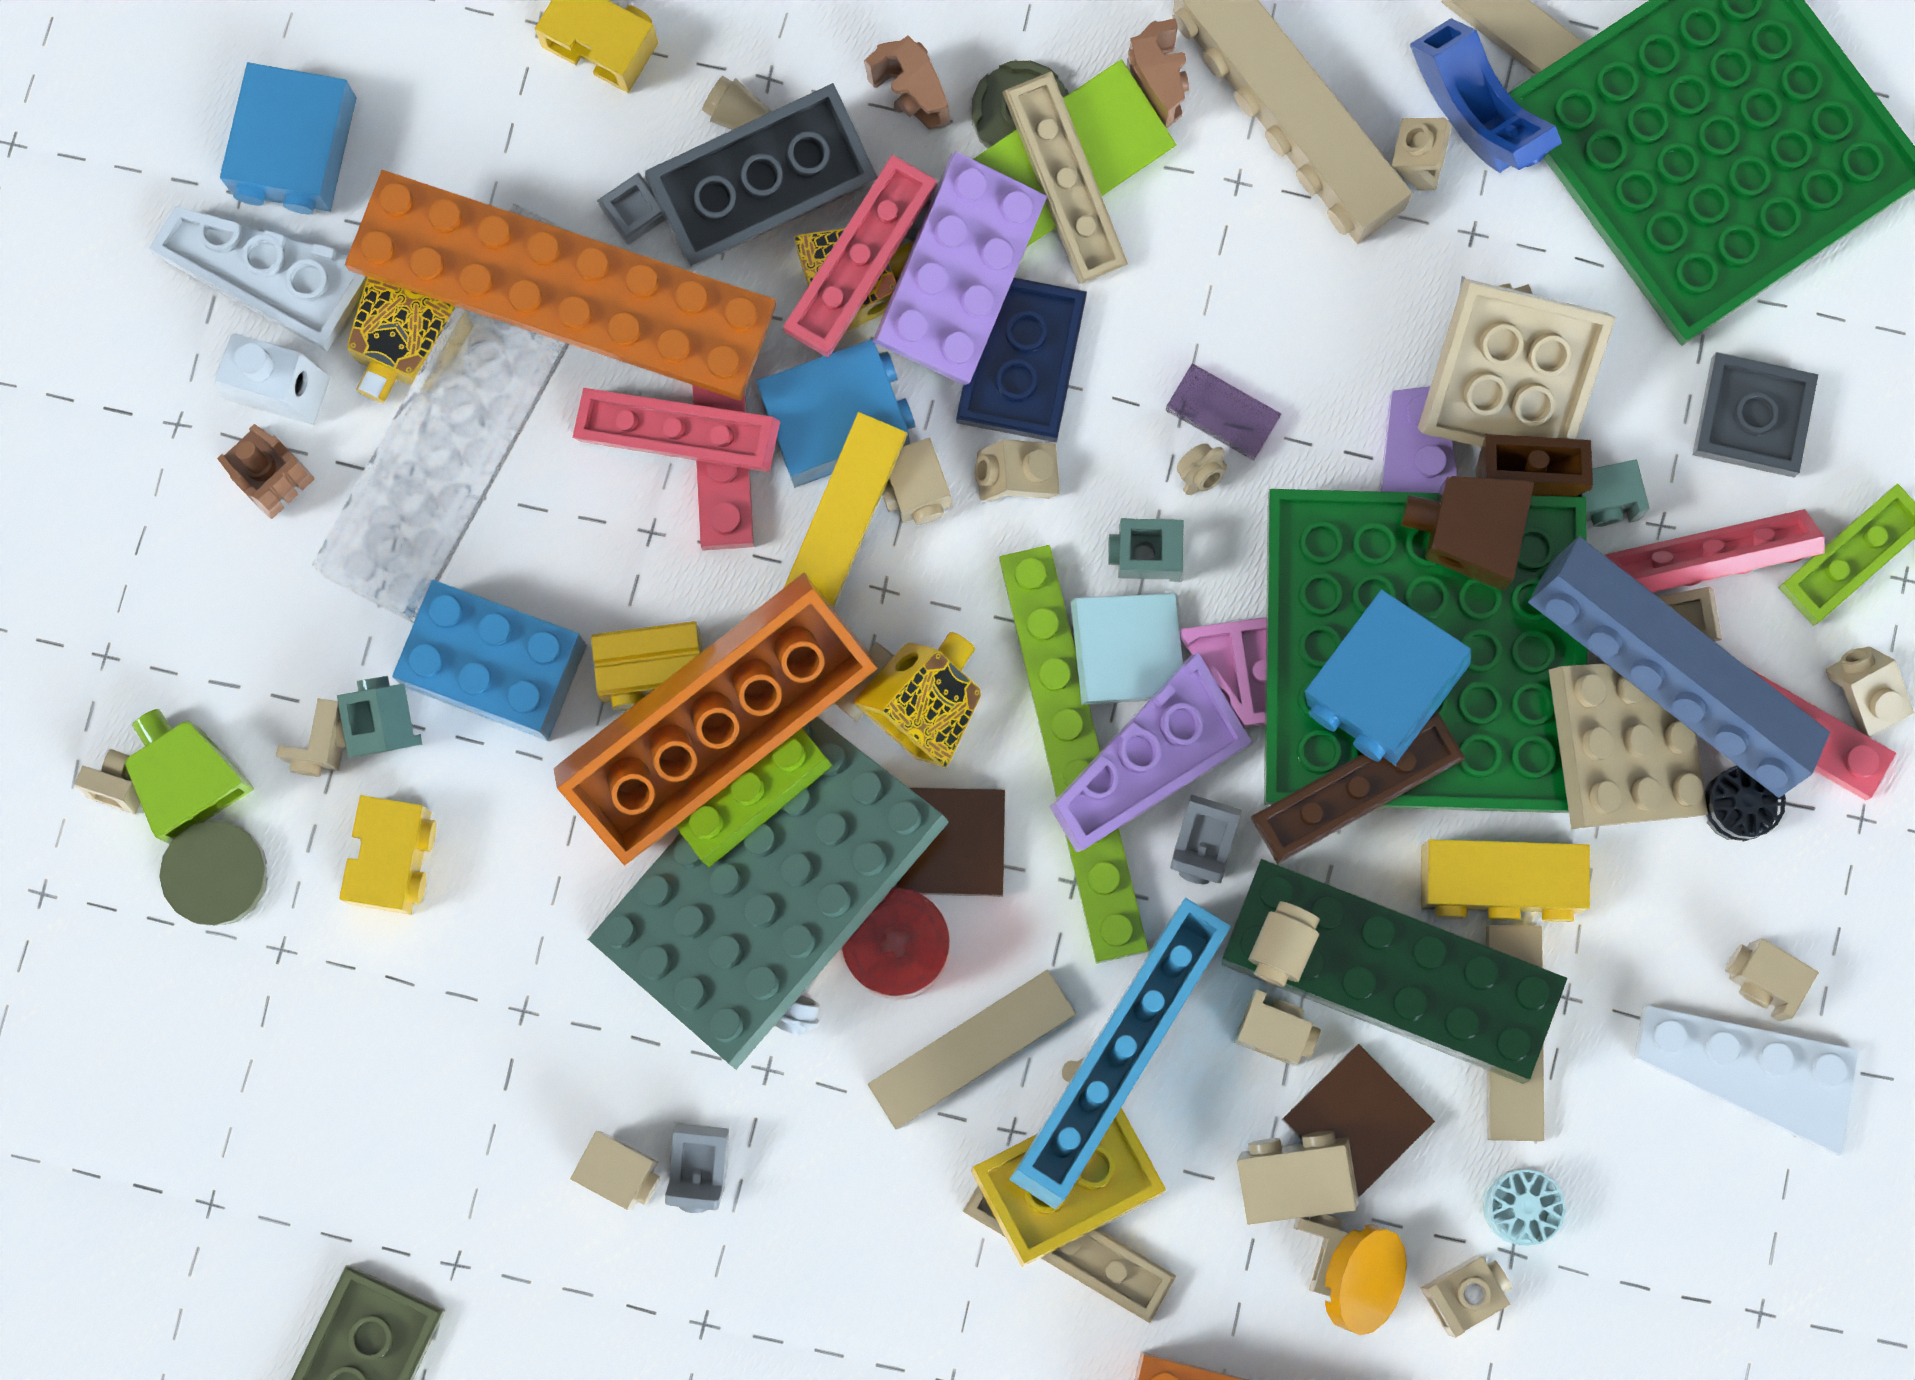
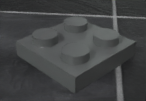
[1692,352,1819,478]

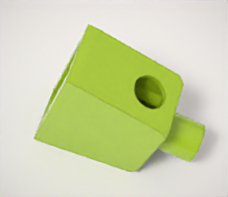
[125,709,255,844]

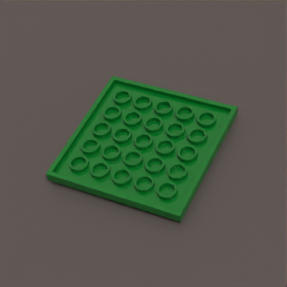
[1508,0,1915,346]
[1264,489,1587,813]

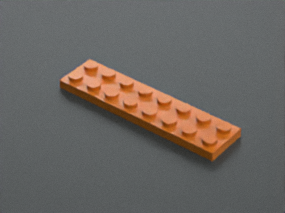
[345,170,776,401]

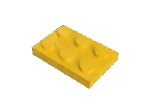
[971,1107,1166,1267]

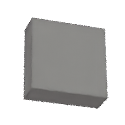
[597,172,665,246]

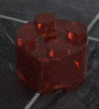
[842,888,950,1000]

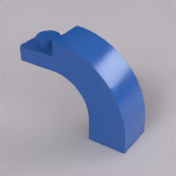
[1409,18,1562,173]

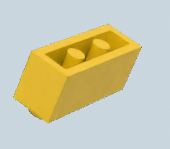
[1421,839,1590,922]

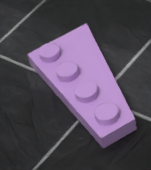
[1380,386,1457,493]
[1049,652,1252,852]

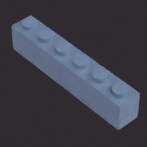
[1528,536,1830,798]

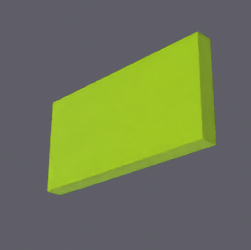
[973,59,1177,248]

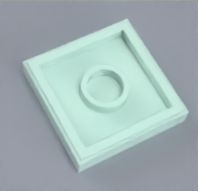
[1071,593,1183,705]

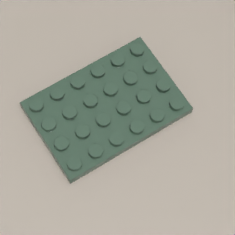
[587,716,949,1070]

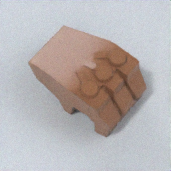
[1127,18,1189,128]
[864,35,950,130]
[217,424,315,519]

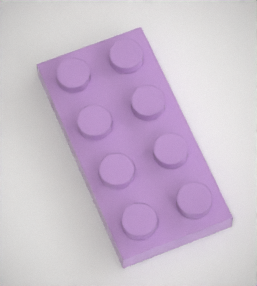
[872,151,1047,385]

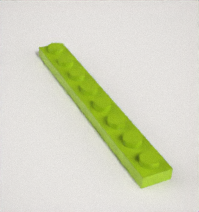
[999,545,1148,964]

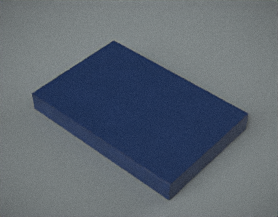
[956,278,1087,443]

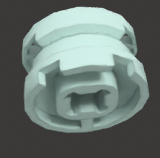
[1483,1169,1566,1246]

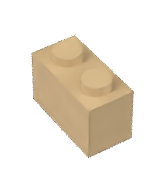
[1237,1131,1359,1225]

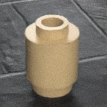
[1248,901,1320,987]

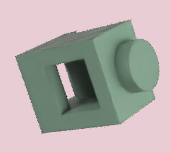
[1575,459,1650,527]
[1108,518,1184,582]
[337,676,423,758]

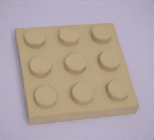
[1417,278,1616,447]
[1549,663,1708,829]

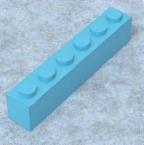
[1009,897,1231,1209]

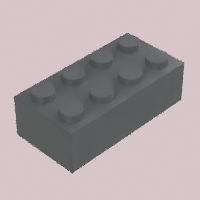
[645,83,877,269]

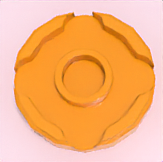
[1325,1223,1407,1335]

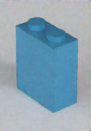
[220,62,357,215]
[756,339,916,488]
[1305,589,1471,765]

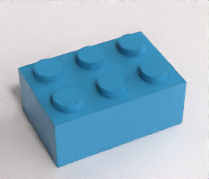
[392,579,587,741]

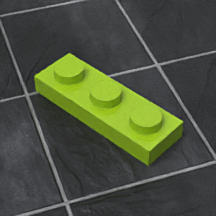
[1778,483,1915,626]
[675,728,833,868]

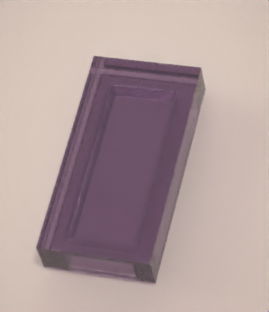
[1165,363,1282,461]

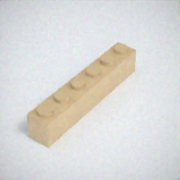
[1172,0,1412,244]

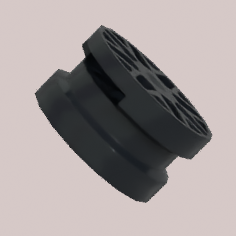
[1705,766,1786,842]

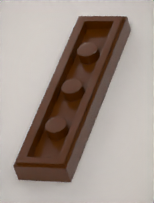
[1251,712,1465,865]

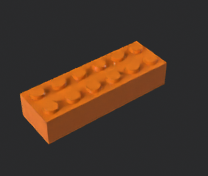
[553,572,878,866]

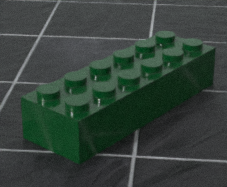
[1221,859,1568,1084]

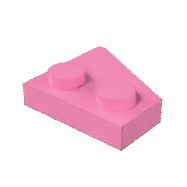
[1180,617,1266,728]

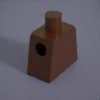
[1401,476,1535,590]

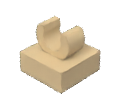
[74,749,140,815]

